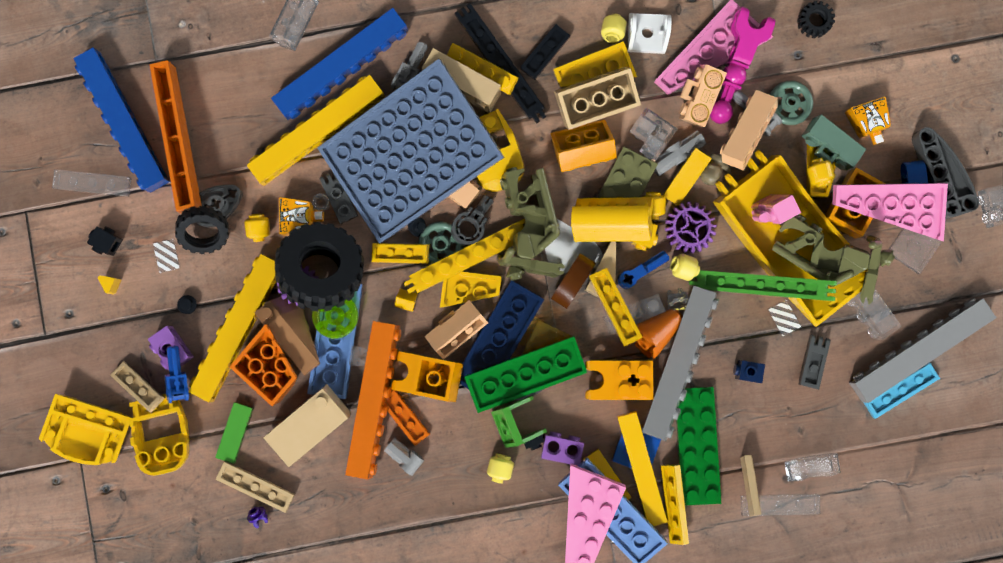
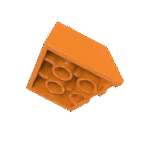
[230,324,298,406]

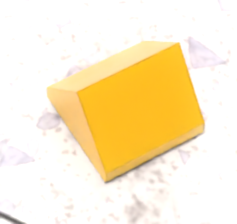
[98,275,122,295]
[395,288,418,312]

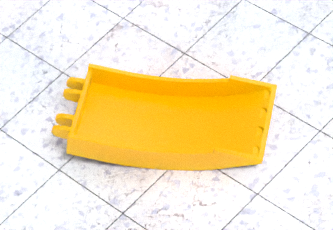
[713,150,866,327]

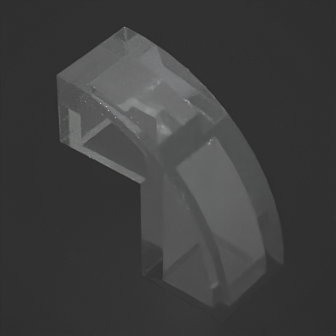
[785,453,841,481]

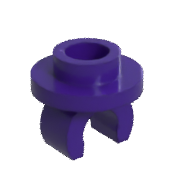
[247,507,268,528]

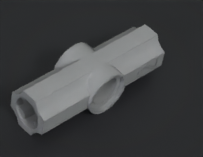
[653,131,707,176]

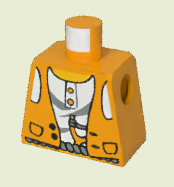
[845,97,891,146]
[279,198,324,236]

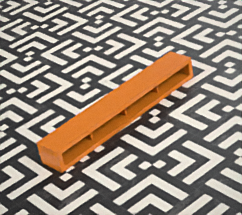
[149,60,202,214]
[345,321,401,480]

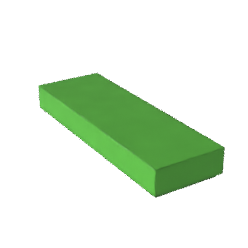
[215,402,254,464]

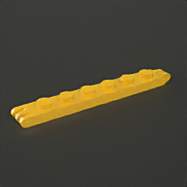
[404,219,525,293]

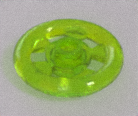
[312,299,358,339]

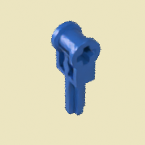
[618,251,669,289]
[165,346,189,404]

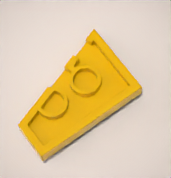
[440,272,502,308]

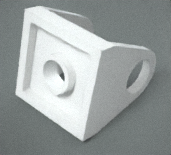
[627,13,672,54]

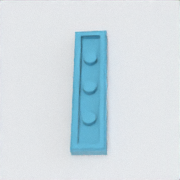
[863,362,940,419]

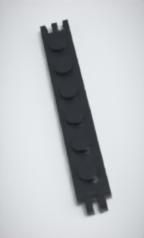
[454,3,546,124]

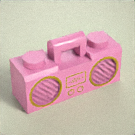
[751,194,801,224]

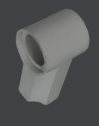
[384,438,425,476]

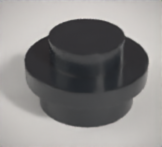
[408,217,426,237]
[177,295,197,314]

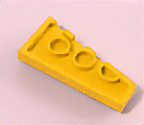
[553,41,637,87]

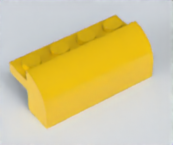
[571,197,654,242]

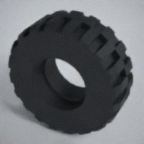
[275,222,364,312]

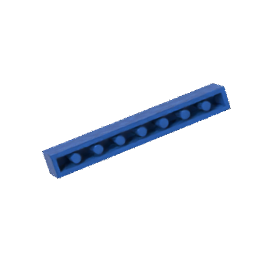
[271,8,408,120]
[73,47,170,193]

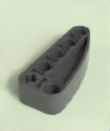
[912,127,979,219]

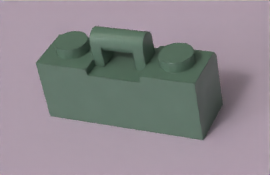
[802,114,866,170]

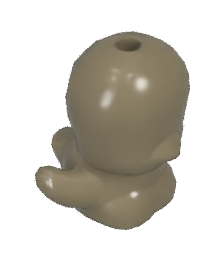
[700,154,730,185]

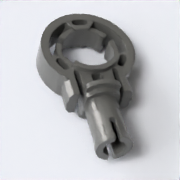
[451,195,494,246]

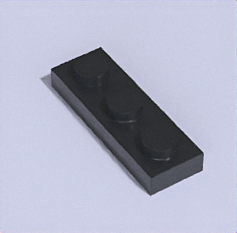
[520,24,571,80]

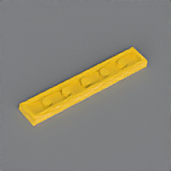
[617,411,668,526]

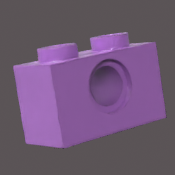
[148,326,194,370]

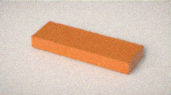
[385,390,430,446]

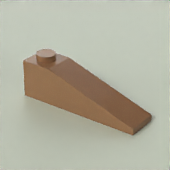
[254,296,320,376]

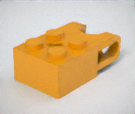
[391,351,463,402]
[585,361,653,400]

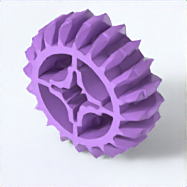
[664,202,717,254]

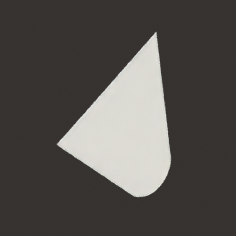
[545,219,603,273]

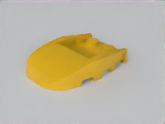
[475,109,524,192]
[129,394,189,476]

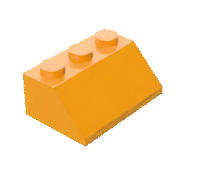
[550,119,617,172]

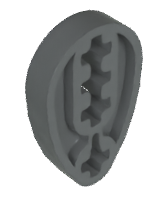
[196,185,243,228]

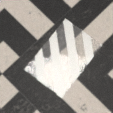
[153,239,180,273]
[768,300,801,336]

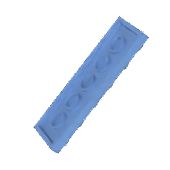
[307,284,363,399]
[558,458,668,563]

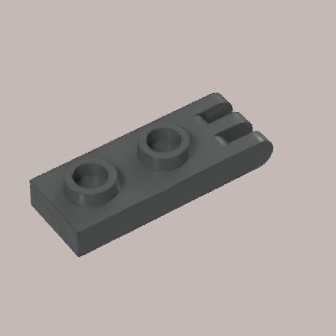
[319,173,358,224]
[798,334,831,390]

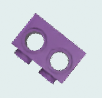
[541,431,584,466]

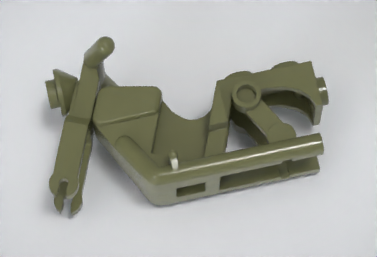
[496,167,565,281]
[772,214,895,305]

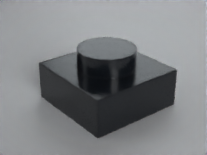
[524,435,544,451]

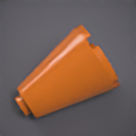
[635,309,683,359]

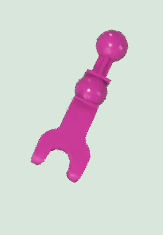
[710,6,776,124]

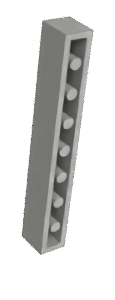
[642,286,719,441]
[849,298,997,403]

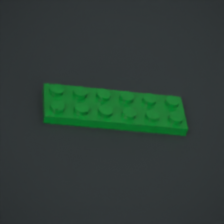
[464,336,587,413]
[676,387,722,506]

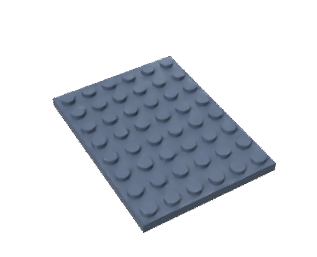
[318,59,505,244]

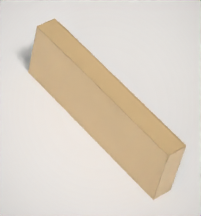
[110,361,165,413]
[740,455,762,516]

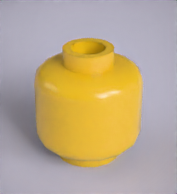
[806,158,835,188]
[642,192,666,220]
[244,213,271,242]

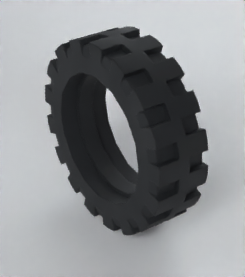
[175,206,229,254]

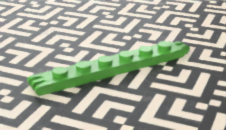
[689,270,837,301]

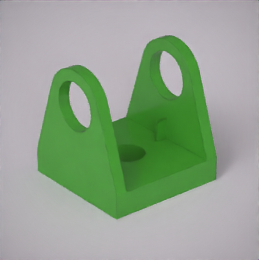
[491,395,547,448]

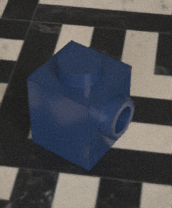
[733,360,765,383]

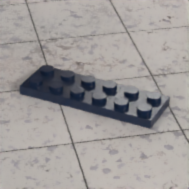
[460,281,544,389]

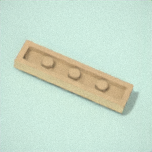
[216,461,295,513]

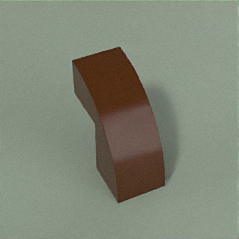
[551,253,596,309]

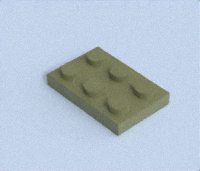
[597,146,658,198]

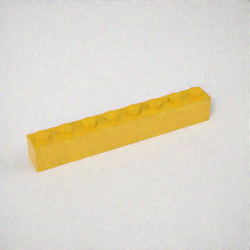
[247,75,385,186]
[189,254,276,403]

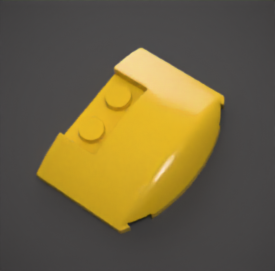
[39,394,132,465]

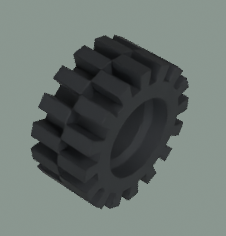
[797,1,835,39]

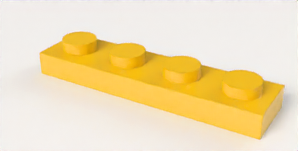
[447,43,519,95]
[589,268,642,346]
[661,464,689,545]

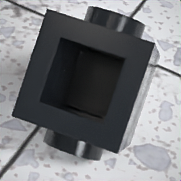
[87,226,123,256]

